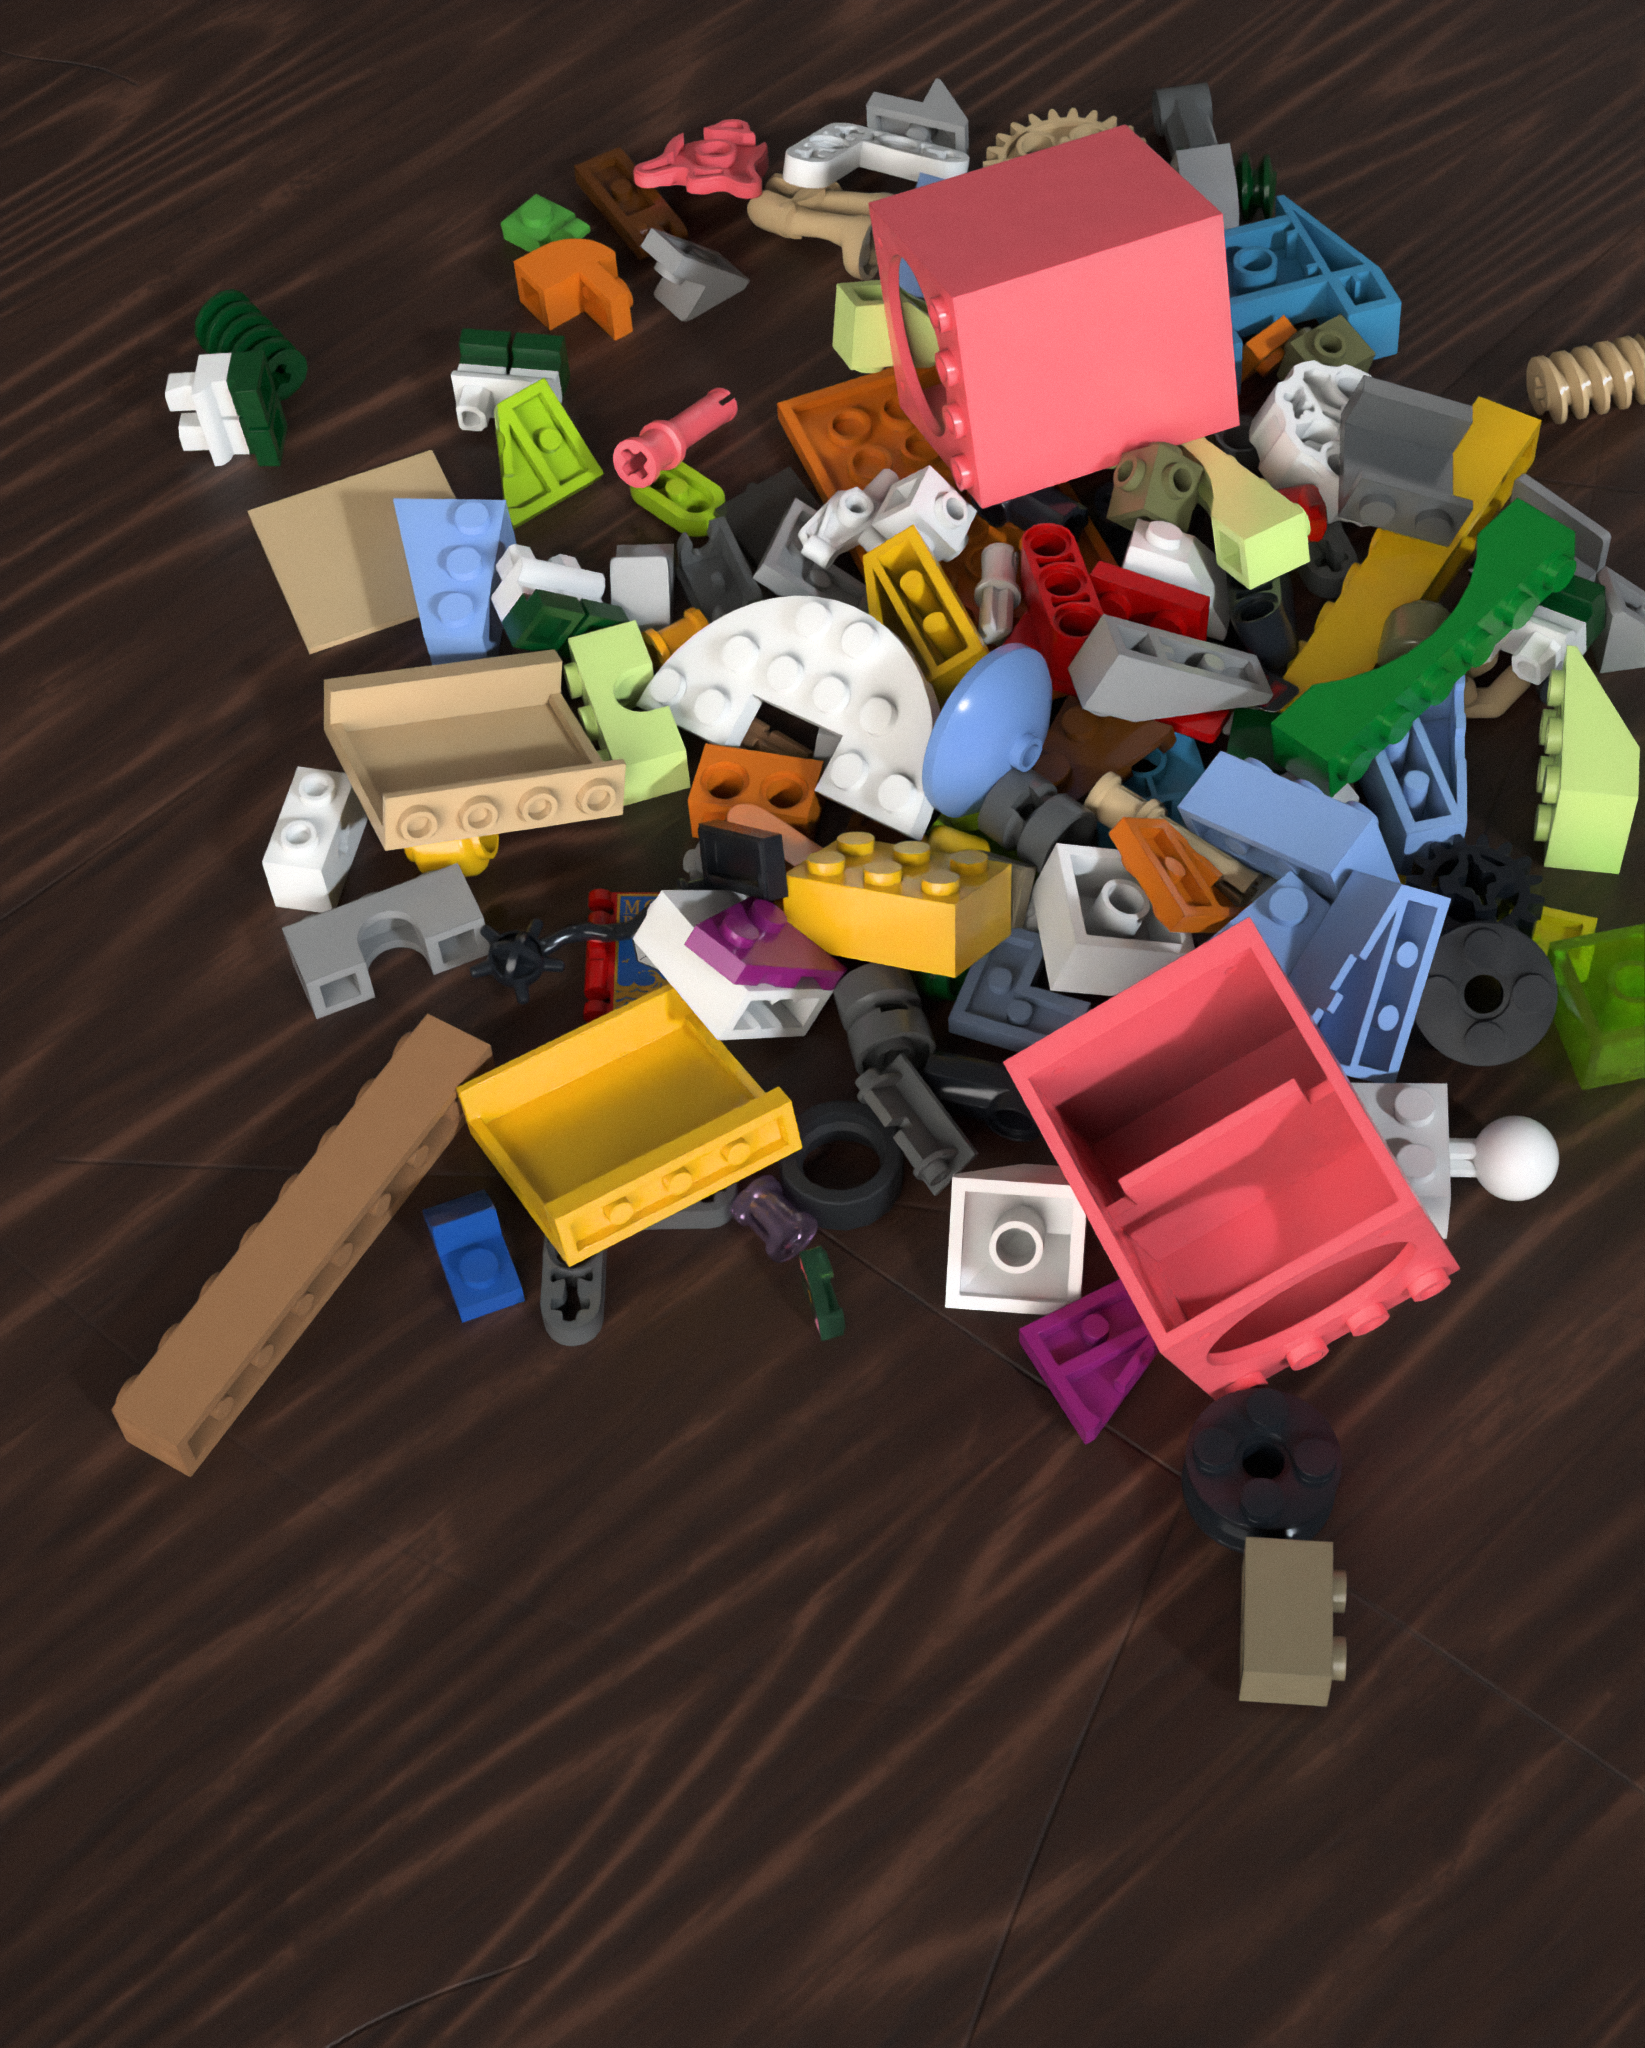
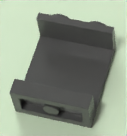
[1338,375,1473,547]

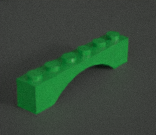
[1271,497,1577,798]

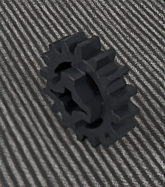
[1405,834,1545,939]

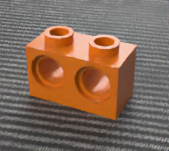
[688,743,826,841]

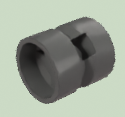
[978,768,1097,874]
[834,963,936,1075]

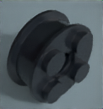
[1415,920,1558,1066]
[1181,1388,1342,1554]

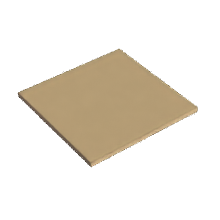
[247,450,456,654]

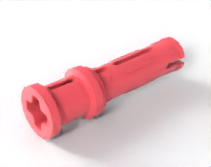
[613,387,738,488]

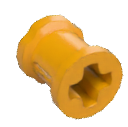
[641,607,709,673]

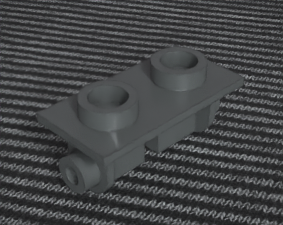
[855,1053,979,1196]

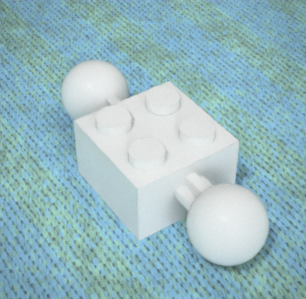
[1351,1083,1559,1239]

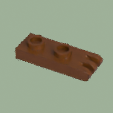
[574,146,689,260]

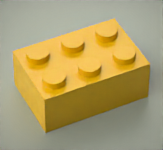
[783,832,1012,978]

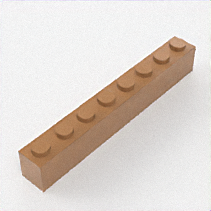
[111,1013,496,1478]

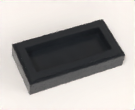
[698,819,788,901]

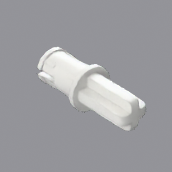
[974,543,1021,647]

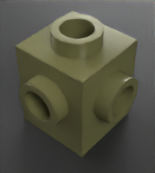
[1276,314,1376,382]
[1106,442,1203,533]

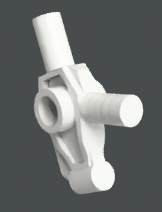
[798,469,899,570]

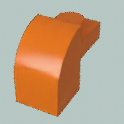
[513,238,633,341]

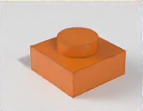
[1241,315,1297,383]

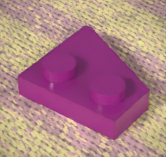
[684,896,848,991]
[1019,1279,1159,1445]

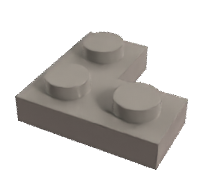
[753,498,868,614]

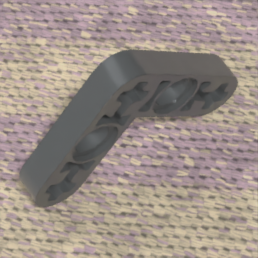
[540,1182,739,1347]

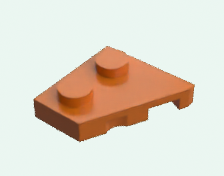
[1108,817,1252,933]

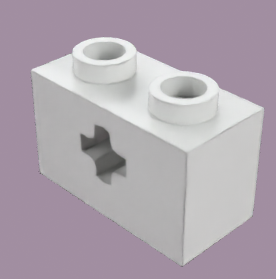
[262,766,368,913]

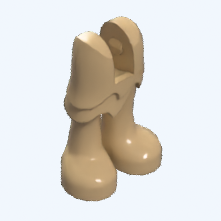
[747,173,894,281]

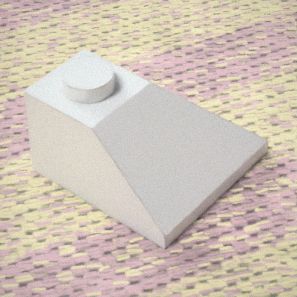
[1121,518,1230,642]
[945,1164,1087,1315]

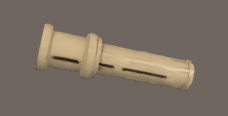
[1083,771,1263,907]

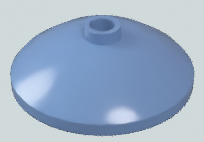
[922,643,1052,818]

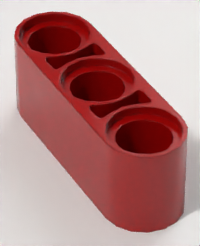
[1020,523,1104,683]

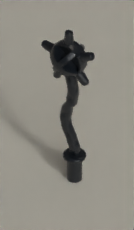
[470,877,725,1005]

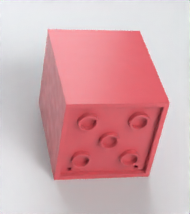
[868,124,1240,509]
[1003,917,1461,1401]

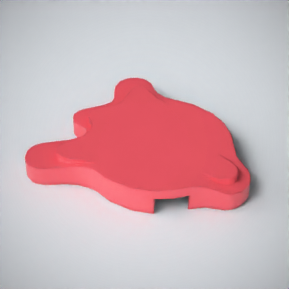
[633,119,769,199]

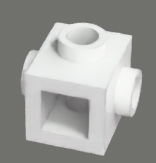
[872,465,977,562]

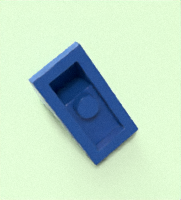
[422,1189,525,1323]

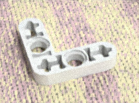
[782,123,970,189]

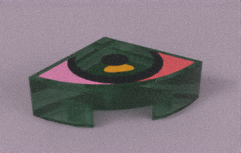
[799,1246,846,1341]

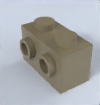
[1239,1537,1347,1706]

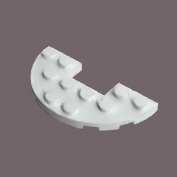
[636,596,940,842]

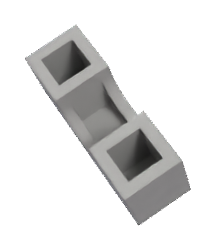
[282,863,490,1019]

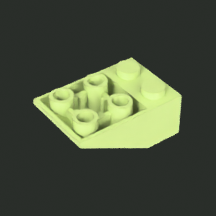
[1534,645,1640,874]

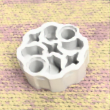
[1249,360,1372,527]

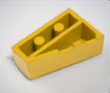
[863,524,990,712]

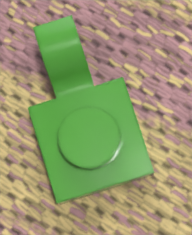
[501,194,591,252]

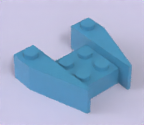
[1224,195,1402,395]

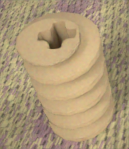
[1526,333,1645,424]

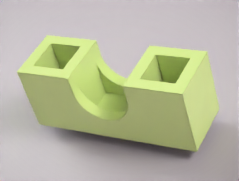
[562,620,691,806]

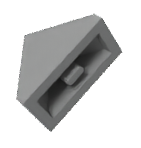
[1591,566,1645,673]

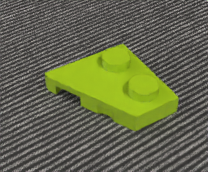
[494,377,604,530]

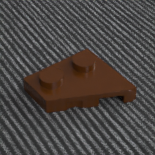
[1032,695,1177,805]

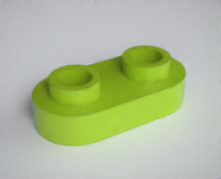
[629,462,727,537]

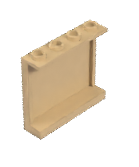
[324,649,626,851]

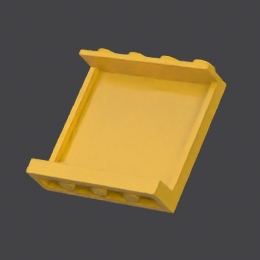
[456,983,802,1267]

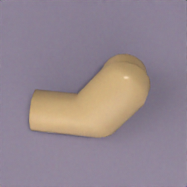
[1464,665,1531,719]

